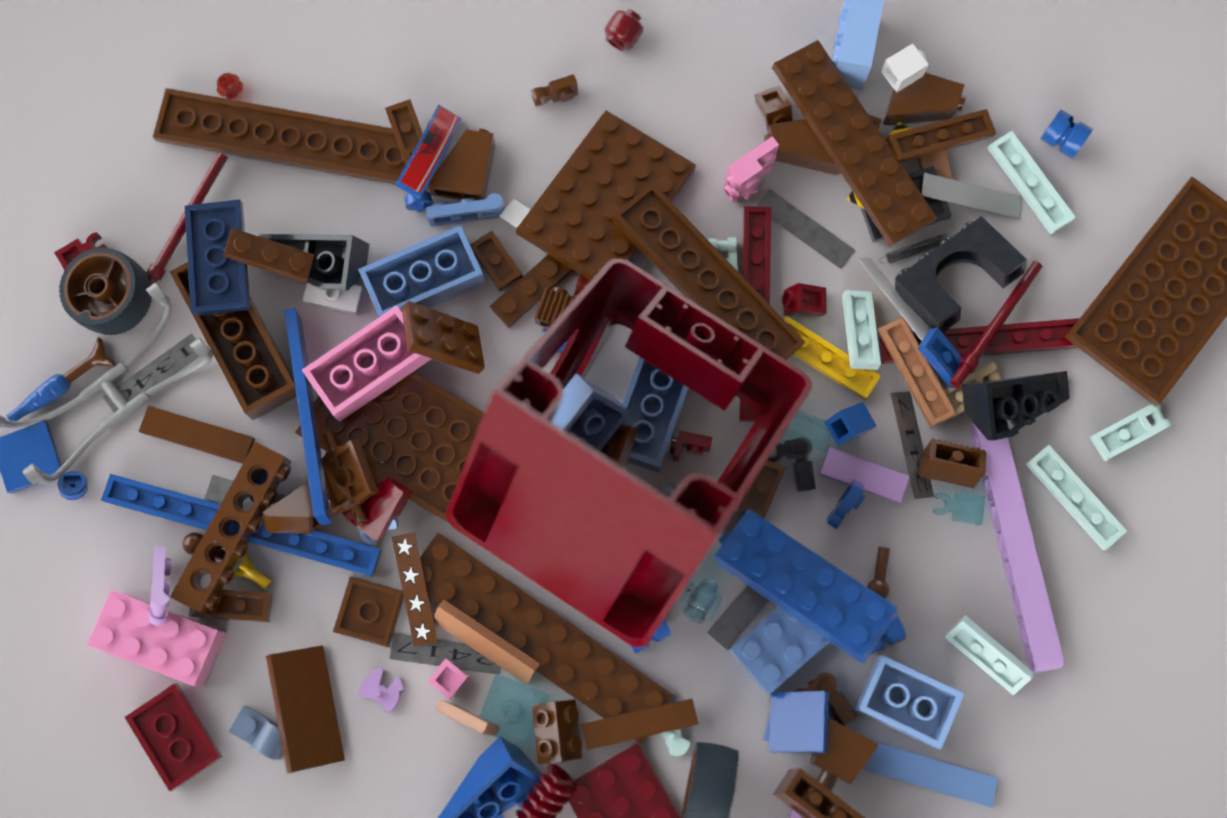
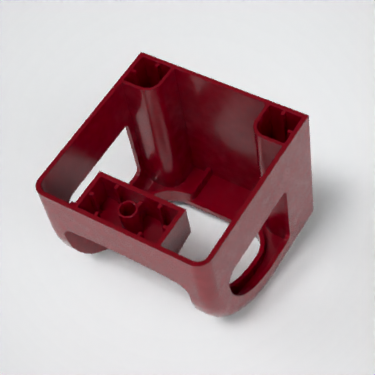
[446,258,812,648]

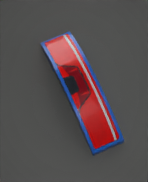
[395,104,462,199]

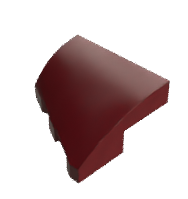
[342,477,413,542]

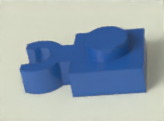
[827,479,865,529]

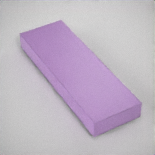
[819,447,909,504]

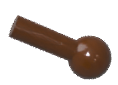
[182,532,226,561]
[867,546,890,599]

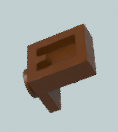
[755,86,793,131]

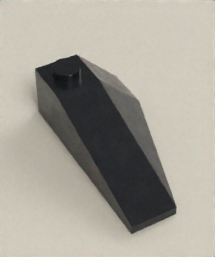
[962,371,1070,441]

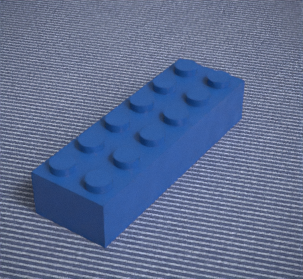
[715,509,898,664]

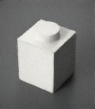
[881,43,929,93]

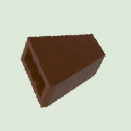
[883,72,966,126]
[764,119,841,175]
[428,128,495,201]

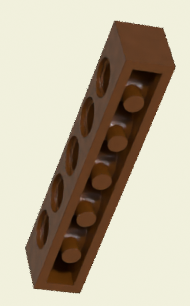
[170,442,292,615]
[773,768,865,818]

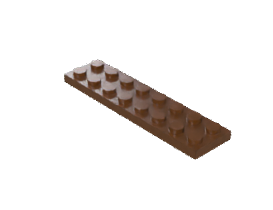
[772,40,937,247]
[611,182,806,361]

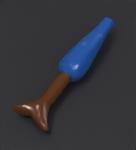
[6,337,116,421]

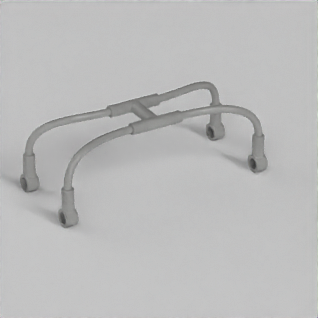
[0,283,213,484]

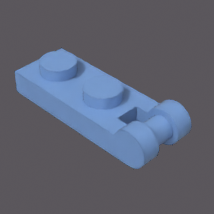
[426,193,505,226]

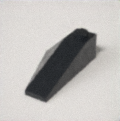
[258,234,370,291]

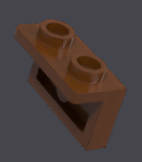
[532,699,582,764]

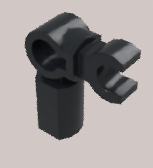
[767,437,816,492]

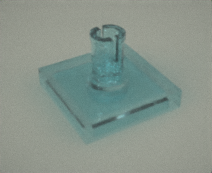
[480,674,550,750]

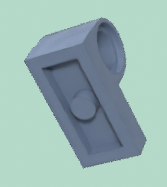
[228,705,284,760]

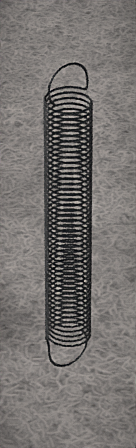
[879,233,954,263]

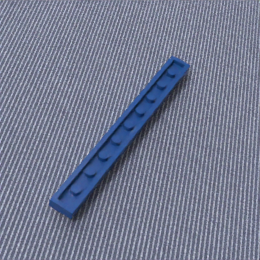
[101,474,382,577]

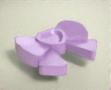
[358,668,404,713]

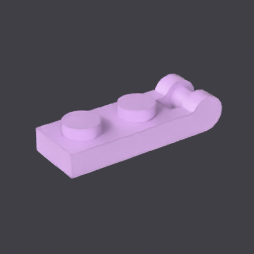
[149,546,171,626]

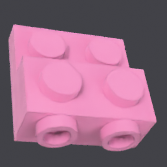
[724,136,779,203]

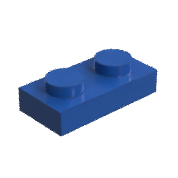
[917,327,962,388]

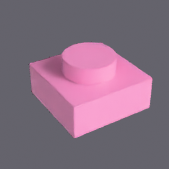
[427,658,469,700]

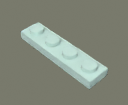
[987,131,1076,235]
[1025,445,1127,551]

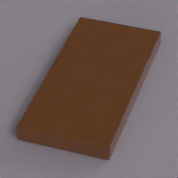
[266,645,345,774]

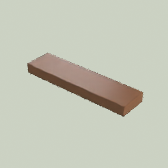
[877,317,957,429]
[433,600,540,685]

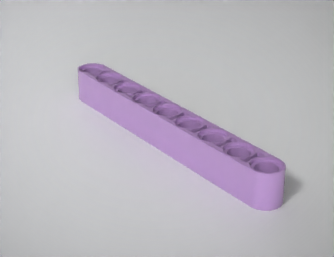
[971,424,1064,673]

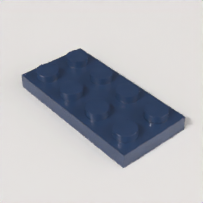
[184,199,250,316]

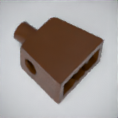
[810,718,879,792]

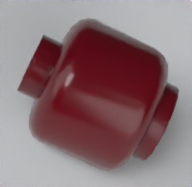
[604,9,644,51]

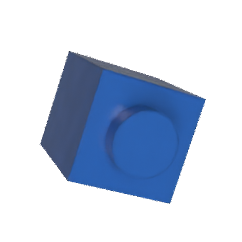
[824,402,877,446]

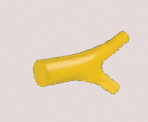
[234,553,272,590]

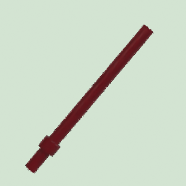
[146,152,228,285]
[950,261,1042,388]

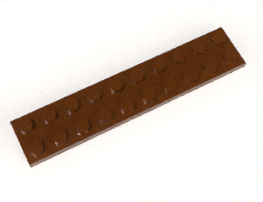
[153,88,405,184]
[420,533,674,745]

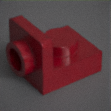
[782,283,827,317]
[669,430,713,462]

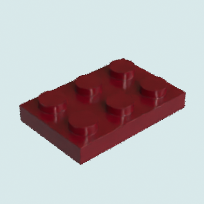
[124,683,223,792]

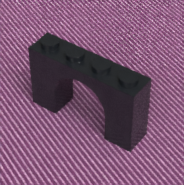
[895,216,1027,333]

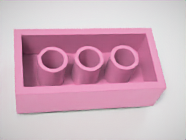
[302,306,431,422]
[87,590,227,687]

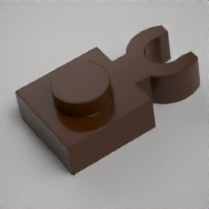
[531,74,578,107]

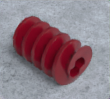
[516,763,576,818]

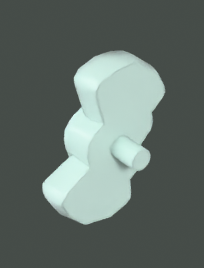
[661,729,691,757]

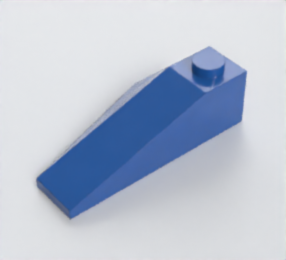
[438,736,542,818]

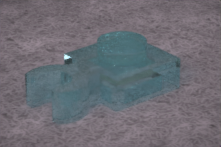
[933,491,986,525]

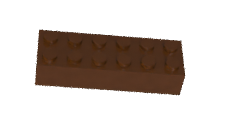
[169,262,297,420]

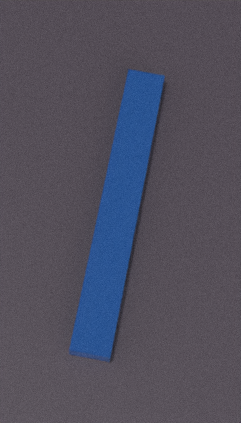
[284,307,332,525]

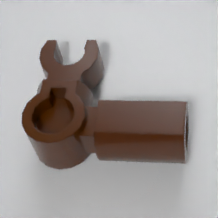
[793,673,858,726]

